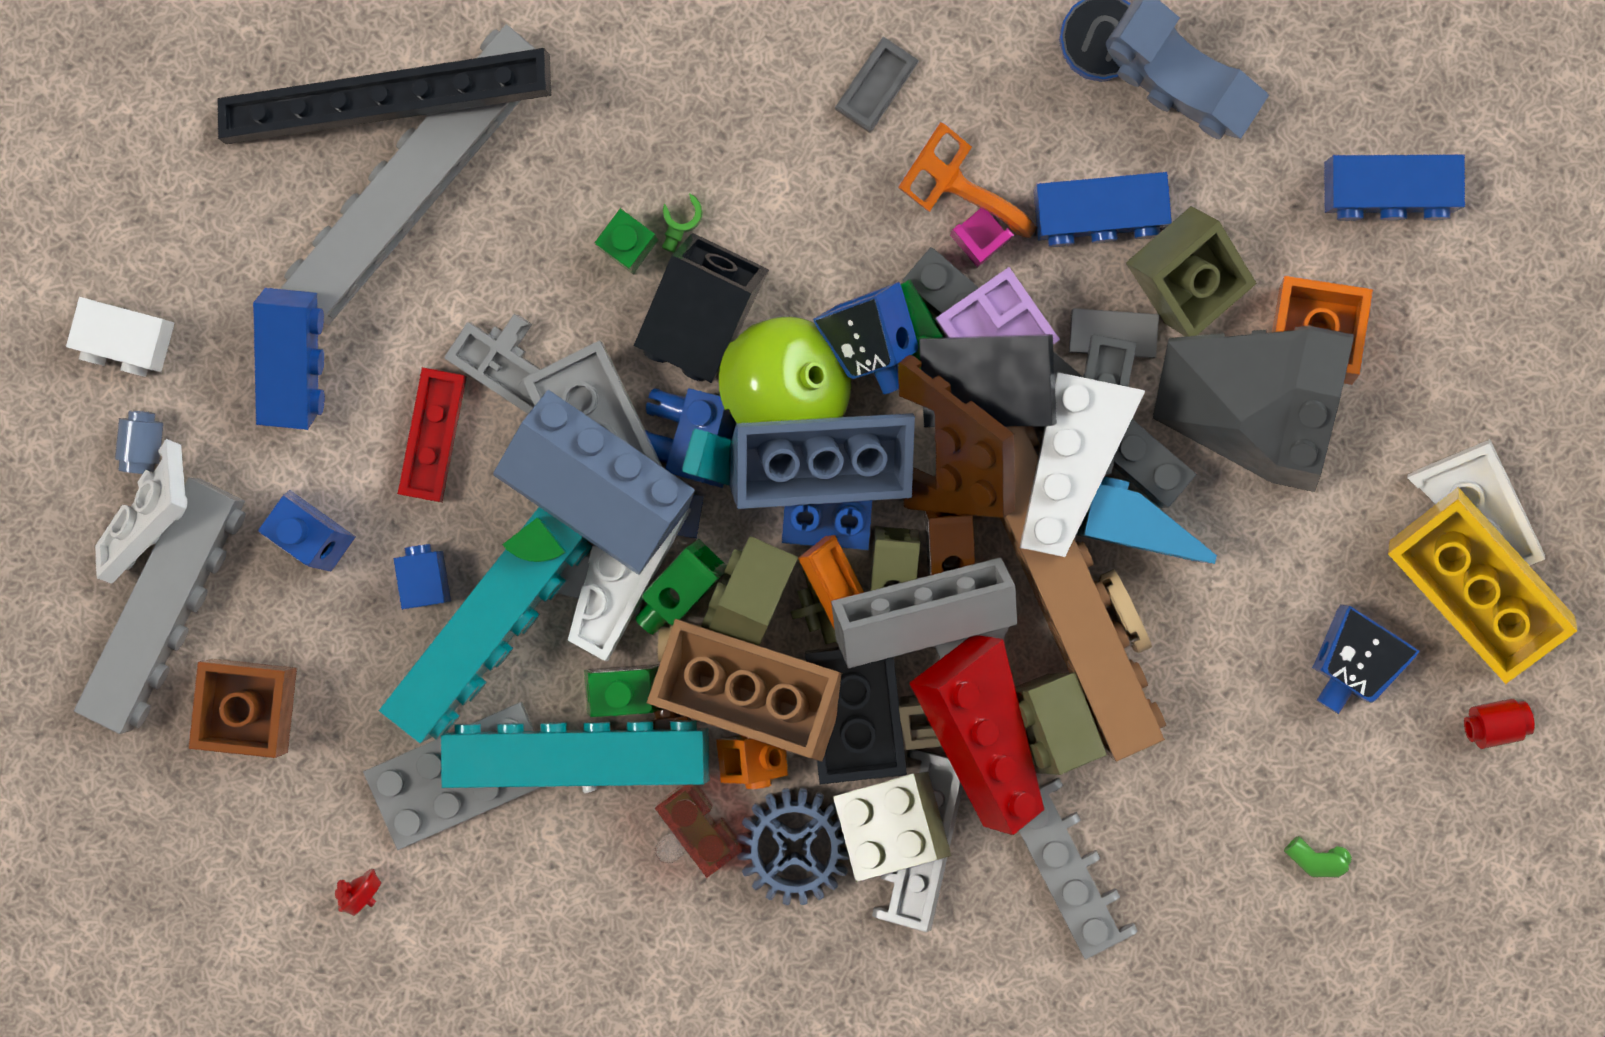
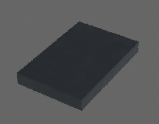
[919,334,1057,428]

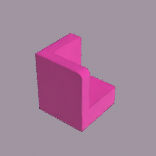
[950,208,1014,268]

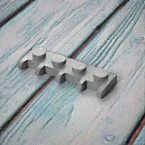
[872,749,963,932]
[1019,777,1138,960]

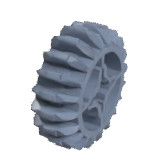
[737,788,850,905]

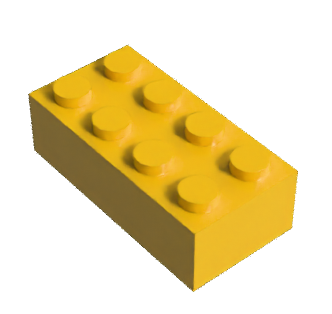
[1388,487,1577,684]

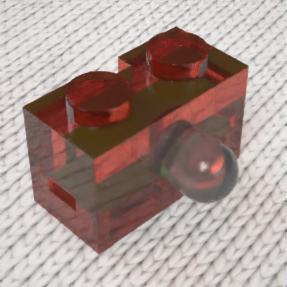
[655,785,743,878]

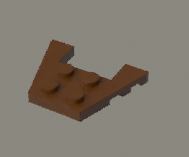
[898,355,1015,518]

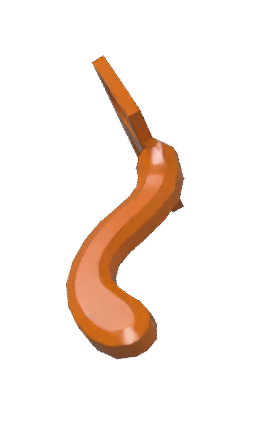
[898,122,1037,238]

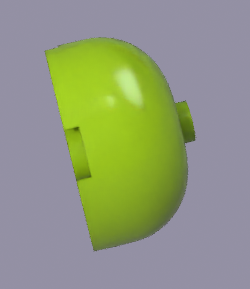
[719,316,851,423]

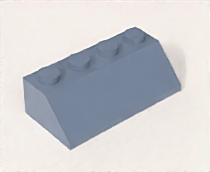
[493,390,695,575]
[729,413,915,509]

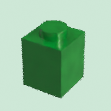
[594,208,659,274]

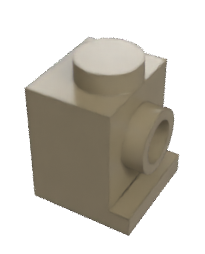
[899,695,941,750]

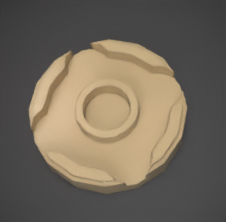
[1099,569,1152,654]

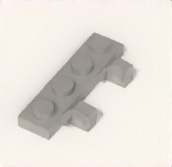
[444,314,541,414]

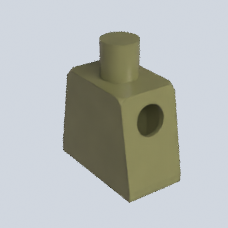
[870,526,920,591]

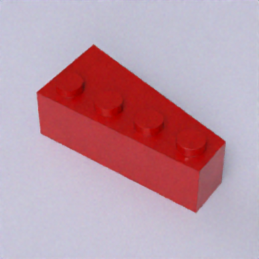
[909,635,1045,835]

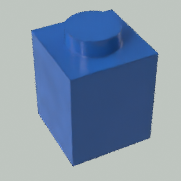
[393,544,451,610]

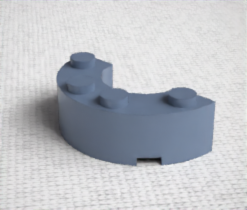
[1106,0,1269,140]

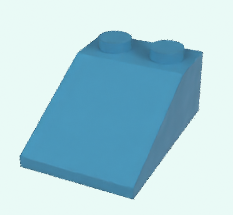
[1076,477,1217,564]

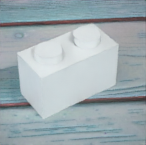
[66,297,174,377]

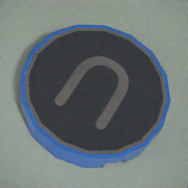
[1059,0,1131,82]

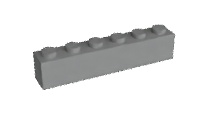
[74,477,246,734]

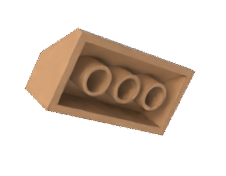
[647,619,841,762]

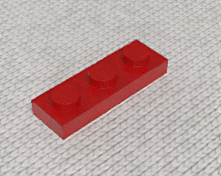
[397,367,467,503]

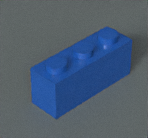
[1324,154,1465,221]
[1033,172,1172,247]
[253,288,325,430]

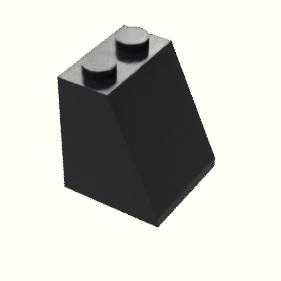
[634,233,769,383]

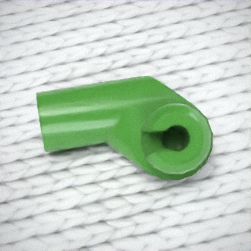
[1284,836,1352,878]

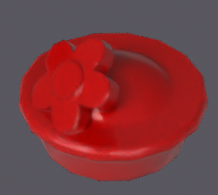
[335,868,382,916]

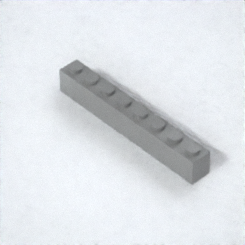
[281,24,551,325]

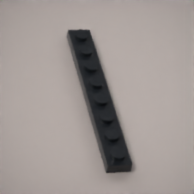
[217,48,552,144]

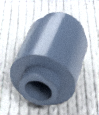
[115,410,163,474]

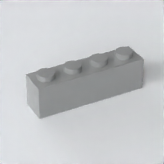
[831,557,1017,668]

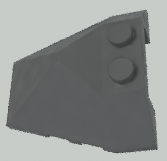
[1153,326,1354,492]

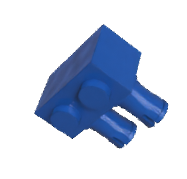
[645,388,736,488]
[782,500,873,550]

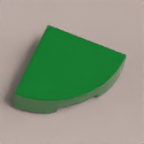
[502,517,566,562]

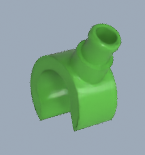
[662,193,703,253]

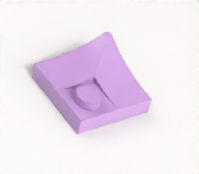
[935,267,1060,345]

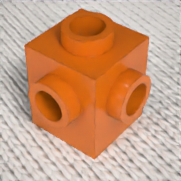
[716,735,788,789]

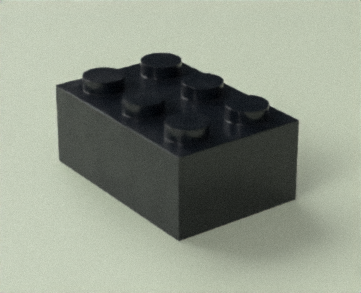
[805,647,907,785]

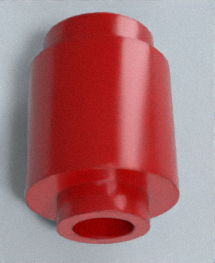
[1464,699,1535,749]

